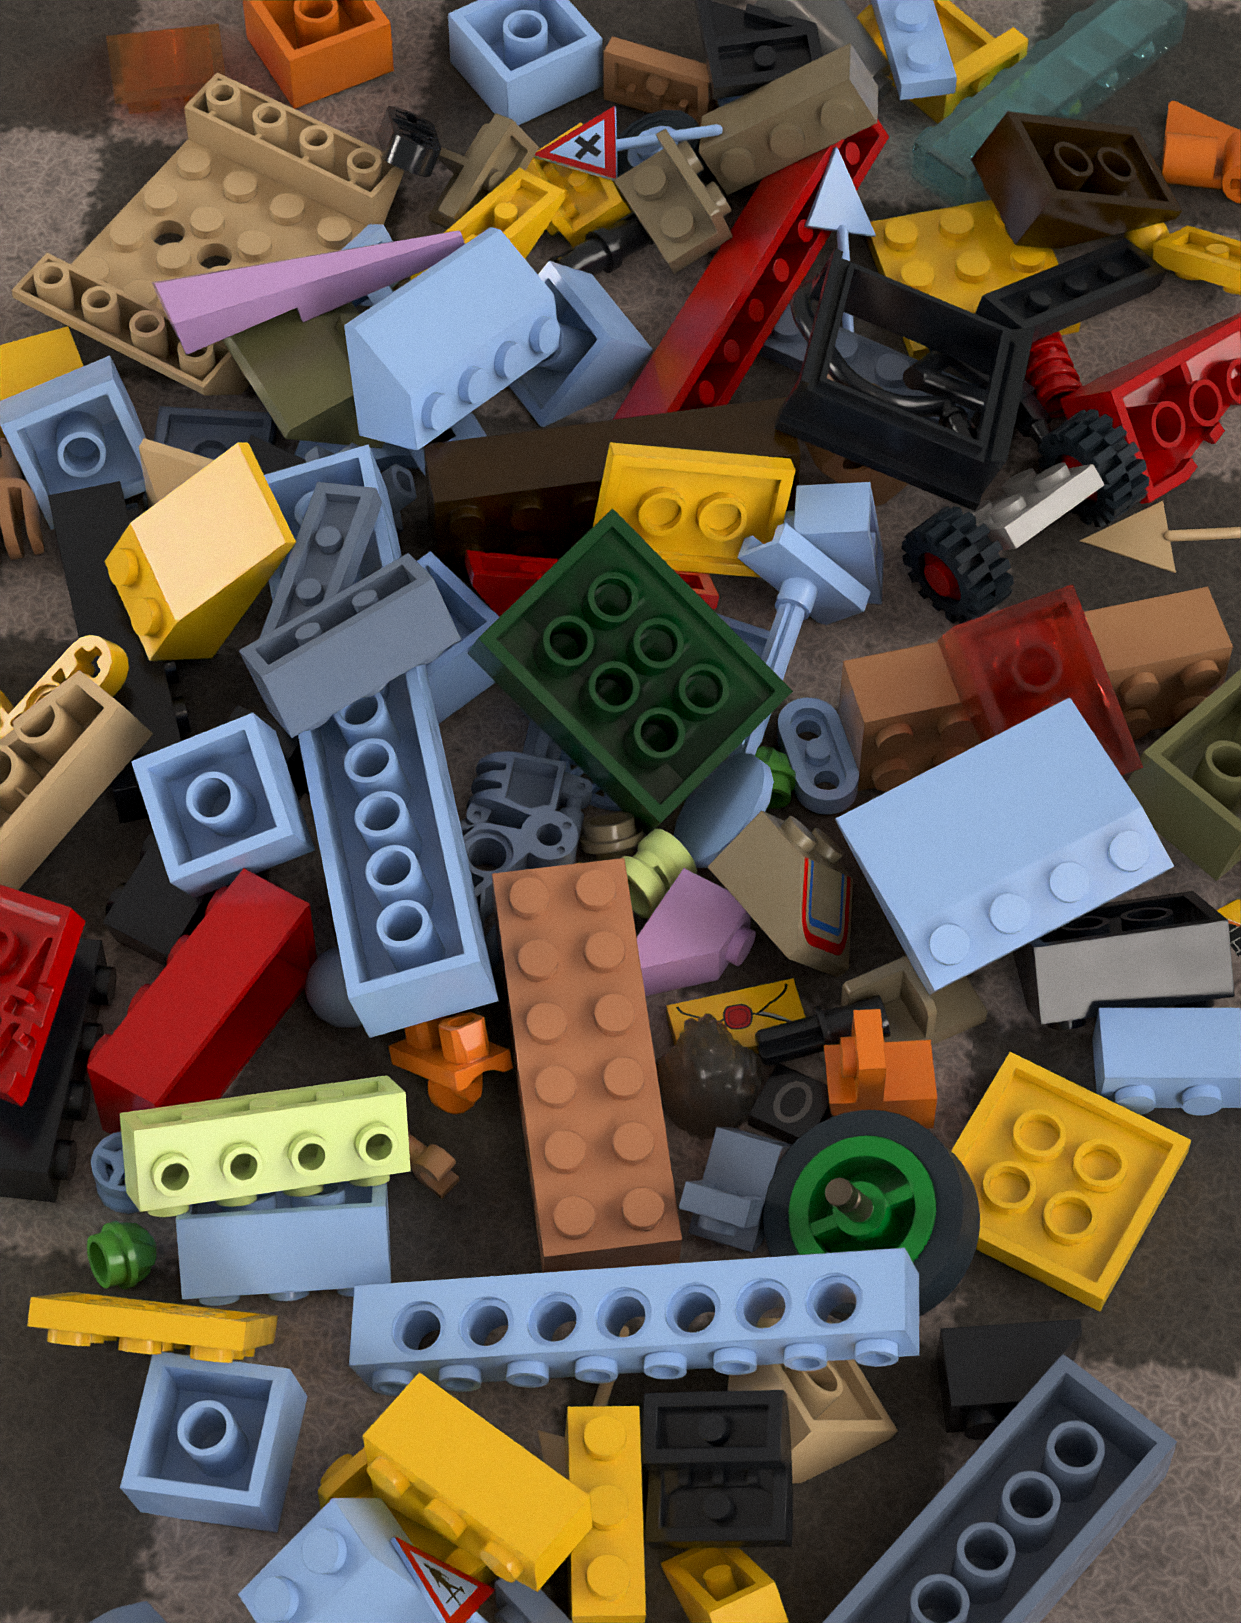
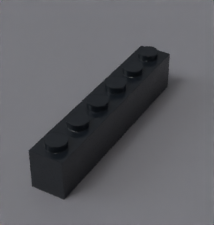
[48,481,191,824]

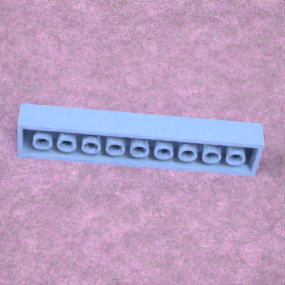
[264,444,499,1038]

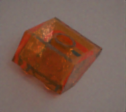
[106,23,225,114]

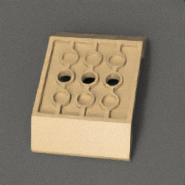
[12,72,404,395]

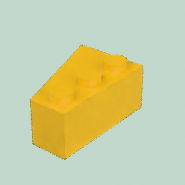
[362,1372,593,1592]

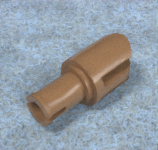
[0,437,44,563]

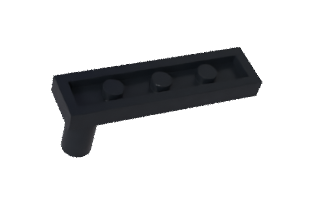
[975,238,1167,342]

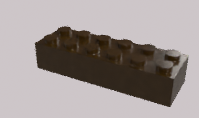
[424,397,801,576]

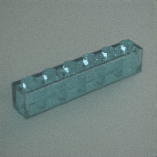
[911,0,1188,207]

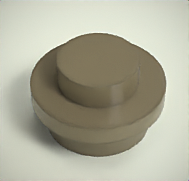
[580,812,644,861]

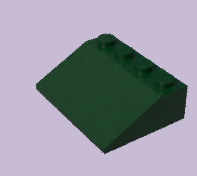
[468,508,793,835]

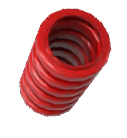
[1024,331,1083,418]

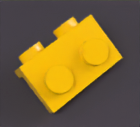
[526,122,632,247]

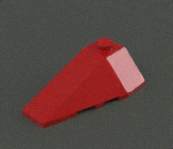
[1060,312,1241,504]

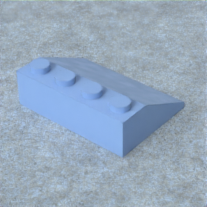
[835,698,1174,995]

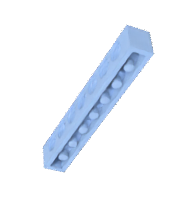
[349,1248,919,1396]

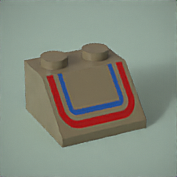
[708,810,853,978]

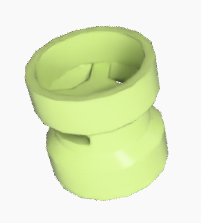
[622,829,697,919]

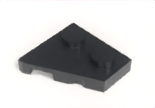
[695,0,823,99]

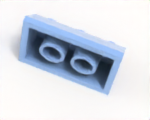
[176,1181,391,1306]

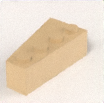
[0,670,153,890]

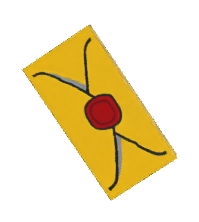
[666,978,805,1072]

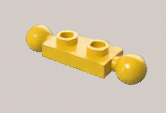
[1124,222,1241,295]

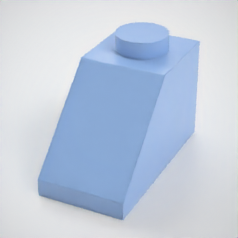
[784,482,884,604]

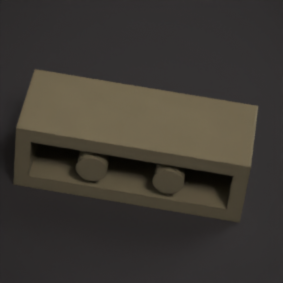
[699,43,878,195]

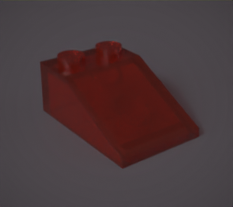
[937,584,1143,776]

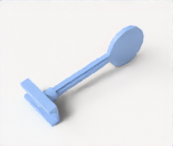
[674,523,871,868]

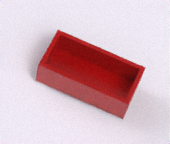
[87,868,317,1134]

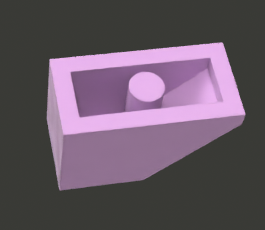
[637,868,756,996]

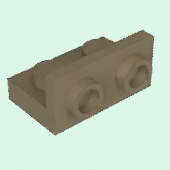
[614,128,733,274]

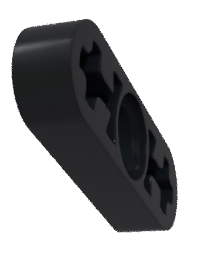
[377,106,441,177]

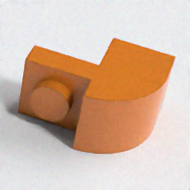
[824,1009,937,1129]

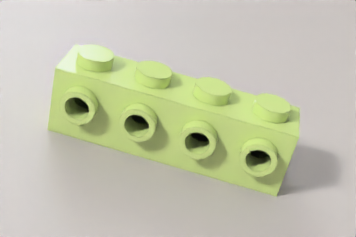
[120,1075,411,1217]

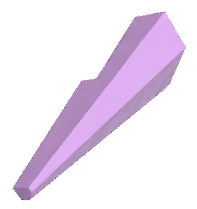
[152,231,465,355]

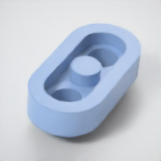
[777,697,859,814]

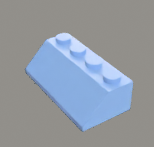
[344,227,560,451]

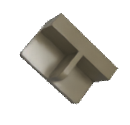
[429,113,539,229]
[841,955,988,1045]

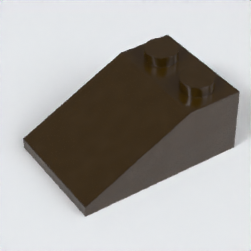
[971,111,1182,249]

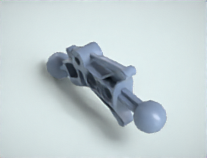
[304,706,592,1028]

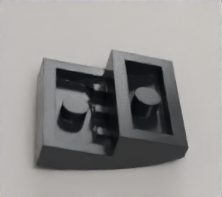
[641,1390,793,1549]

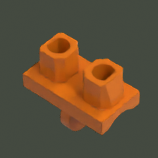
[389,1012,513,1115]

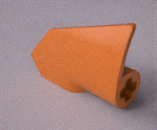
[1161,100,1241,204]

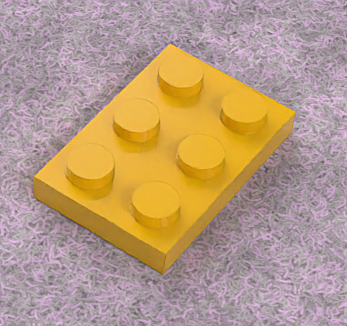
[593,442,796,578]

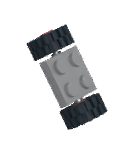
[901,409,1149,626]

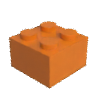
[243,0,394,109]

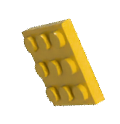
[865,200,1081,360]
[951,1052,1191,1312]
[27,1292,278,1363]

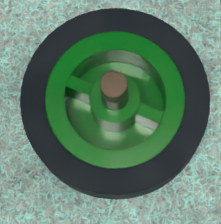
[763,1110,980,1321]

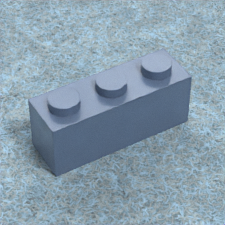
[239,553,461,738]

